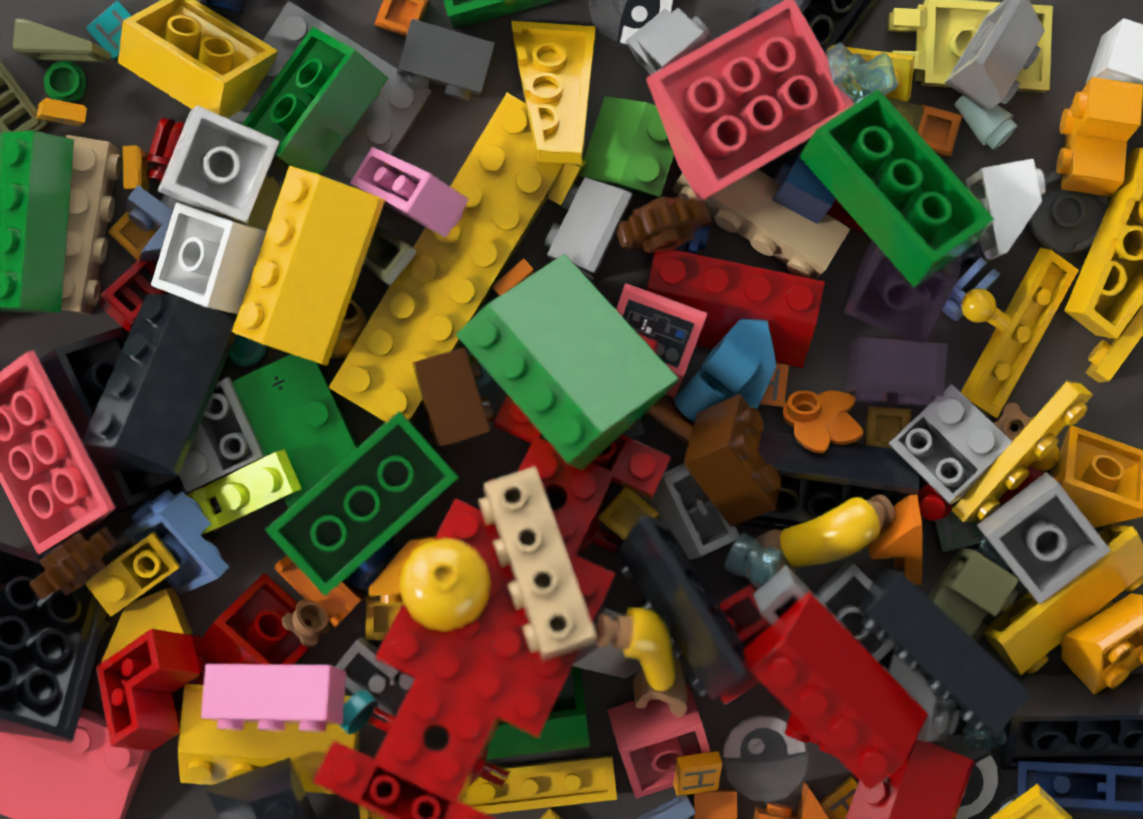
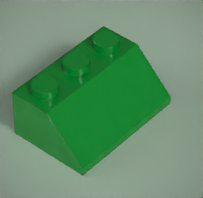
[242,27,389,175]
[487,666,590,759]

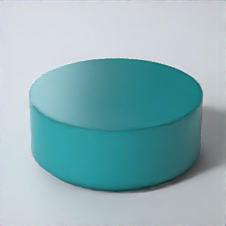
[228,334,268,367]
[338,690,379,735]

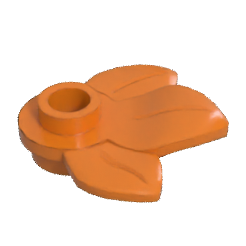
[783,390,864,453]

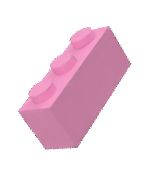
[350,147,469,237]
[201,664,346,732]

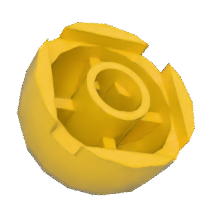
[400,538,491,631]

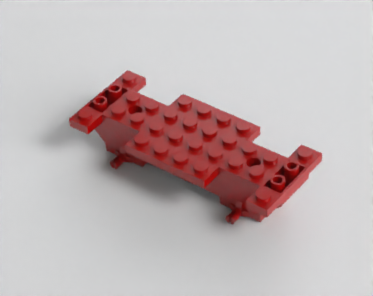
[313,394,671,819]

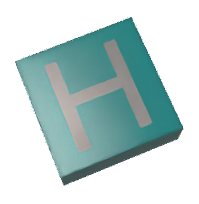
[86,0,131,62]

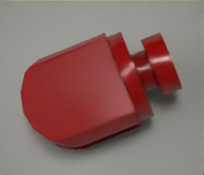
[145,117,185,183]
[917,480,953,521]

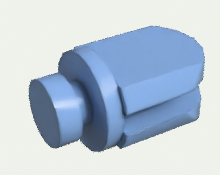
[939,258,1001,321]

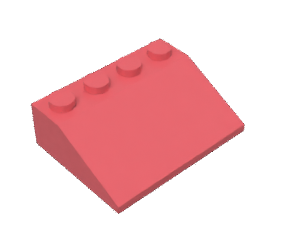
[646,0,854,200]
[0,350,115,555]
[0,707,152,819]

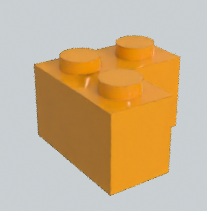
[1056,77,1143,197]

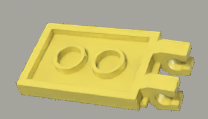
[887,0,1053,93]

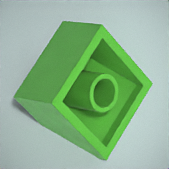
[579,96,674,201]

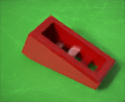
[99,259,169,333]

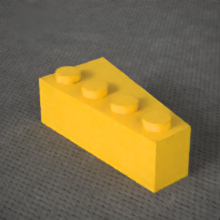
[1064,148,1143,339]

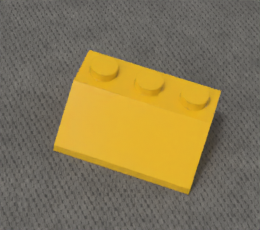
[118,0,278,119]

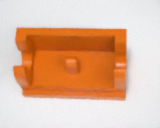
[274,555,365,628]

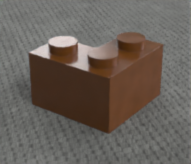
[412,347,494,447]
[684,394,781,527]

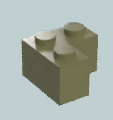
[927,548,1019,642]

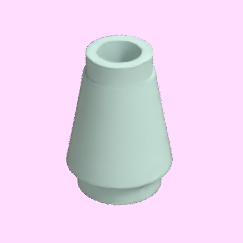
[954,95,1018,150]

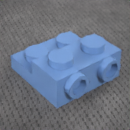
[123,489,229,595]

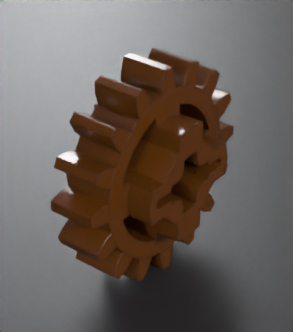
[615,196,712,254]
[29,526,119,600]

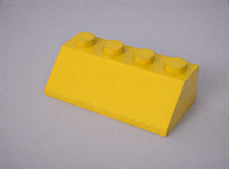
[232,166,385,365]
[982,524,1143,675]
[178,684,359,794]

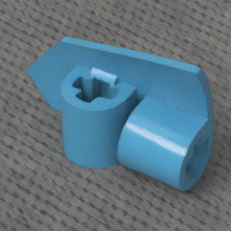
[674,319,777,422]

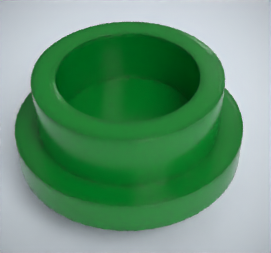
[44,61,87,103]

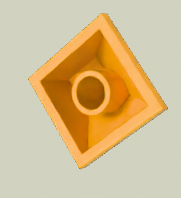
[1052,425,1143,528]

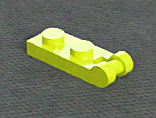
[186,449,302,535]

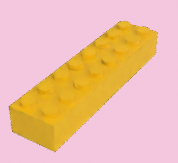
[328,93,565,424]

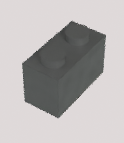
[397,19,495,101]

